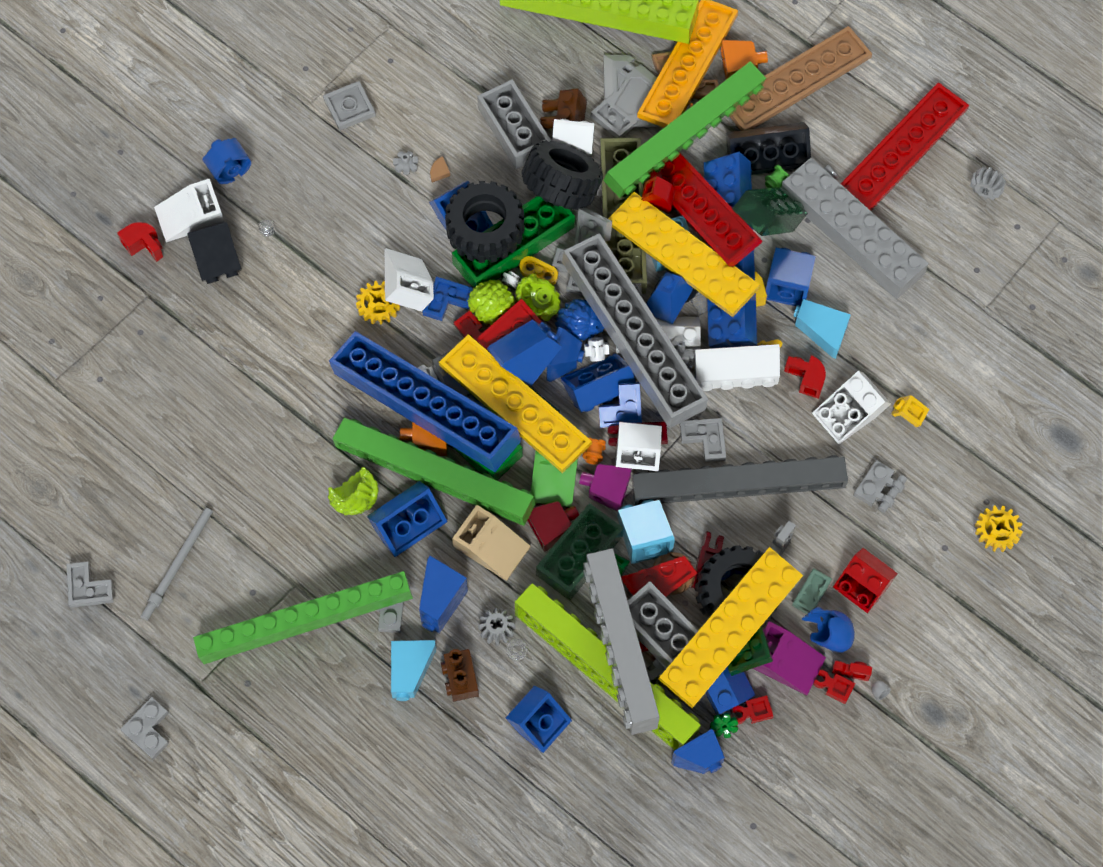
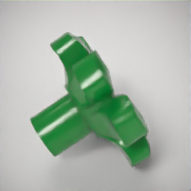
[710,713,738,738]

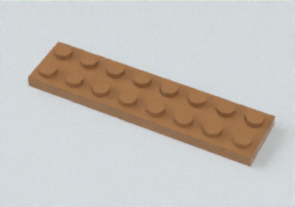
[729,26,872,130]

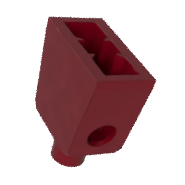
[527,501,580,552]

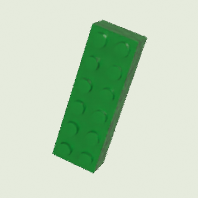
[452,196,575,288]

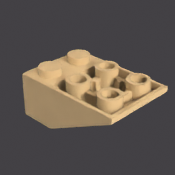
[452,505,531,581]

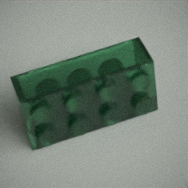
[732,187,808,236]
[536,503,624,601]

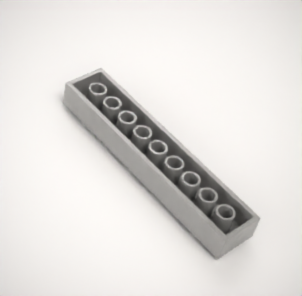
[562,233,708,428]

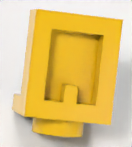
[891,395,930,427]

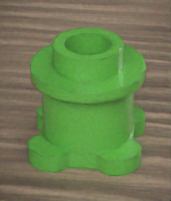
[765,165,790,192]

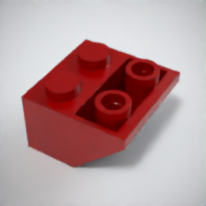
[833,548,898,614]

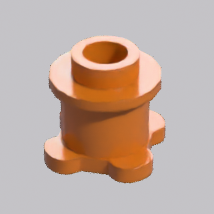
[582,438,606,465]

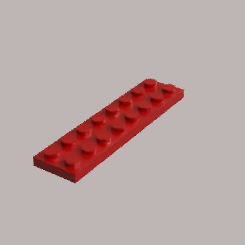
[841,82,969,211]
[649,152,763,267]

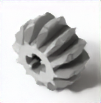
[970,166,1006,200]
[478,608,516,646]

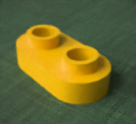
[519,256,558,285]

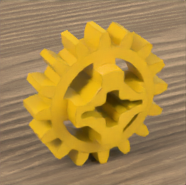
[356,281,400,325]
[975,505,1023,552]

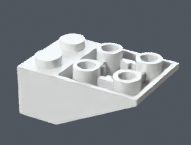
[154,179,224,242]
[385,248,434,312]
[812,371,891,444]

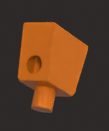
[720,40,768,80]
[400,422,447,456]

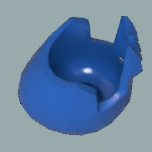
[802,607,855,653]

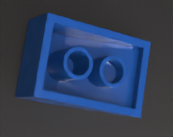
[429,181,493,233]

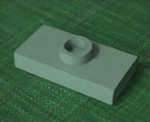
[792,568,832,614]

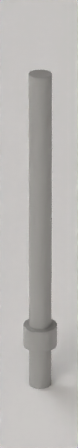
[140,508,213,621]

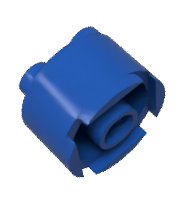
[202,138,251,184]

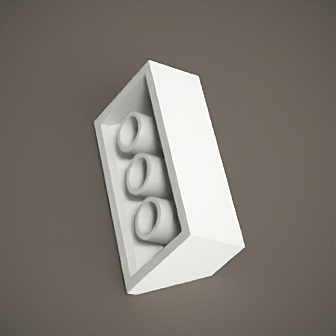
[616,316,700,354]
[693,344,780,391]

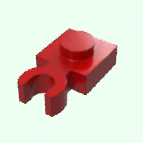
[453,310,483,340]
[832,661,872,681]
[813,670,856,704]
[732,695,773,724]

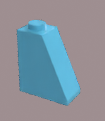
[793,299,851,359]
[391,640,436,701]

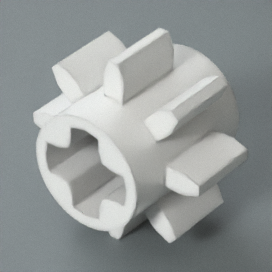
[584,337,610,361]

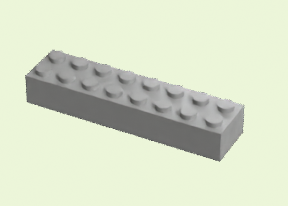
[780,158,929,299]
[583,548,659,735]

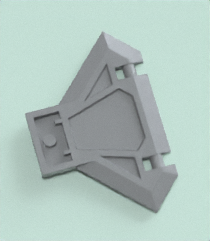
[590,55,689,138]

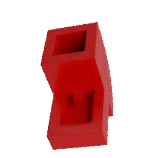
[641,176,675,213]
[117,222,163,262]
[784,355,826,399]

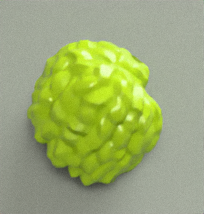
[515,274,561,321]
[467,279,516,325]
[328,467,379,515]

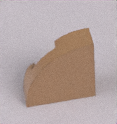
[430,156,450,183]

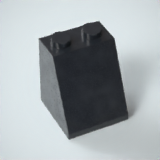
[187,222,242,284]

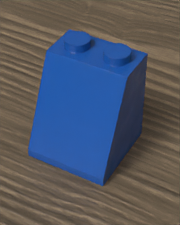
[766,247,816,307]
[487,320,562,386]
[419,556,468,633]

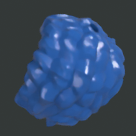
[555,298,604,341]

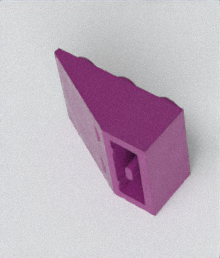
[753,621,826,696]

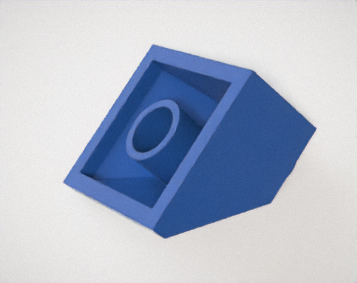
[646,272,693,324]
[547,327,585,382]
[671,729,725,774]

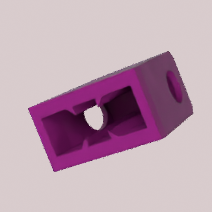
[579,464,632,512]

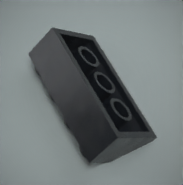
[726,122,811,175]

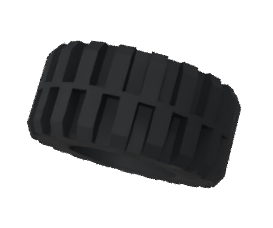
[521,140,603,210]
[445,181,525,263]
[695,545,779,620]

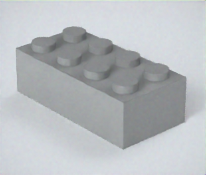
[477,79,551,169]
[628,582,698,669]

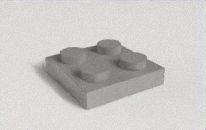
[323,81,376,131]

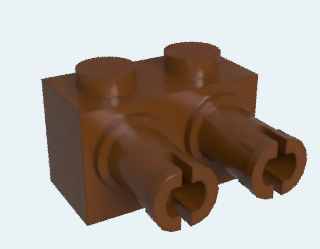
[540,88,587,130]
[440,649,479,702]

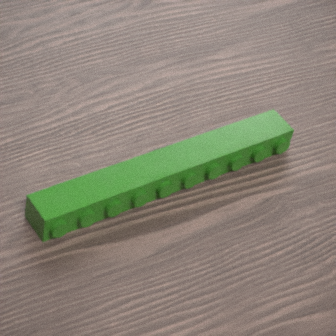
[603,61,766,198]
[332,418,536,526]
[193,571,413,664]

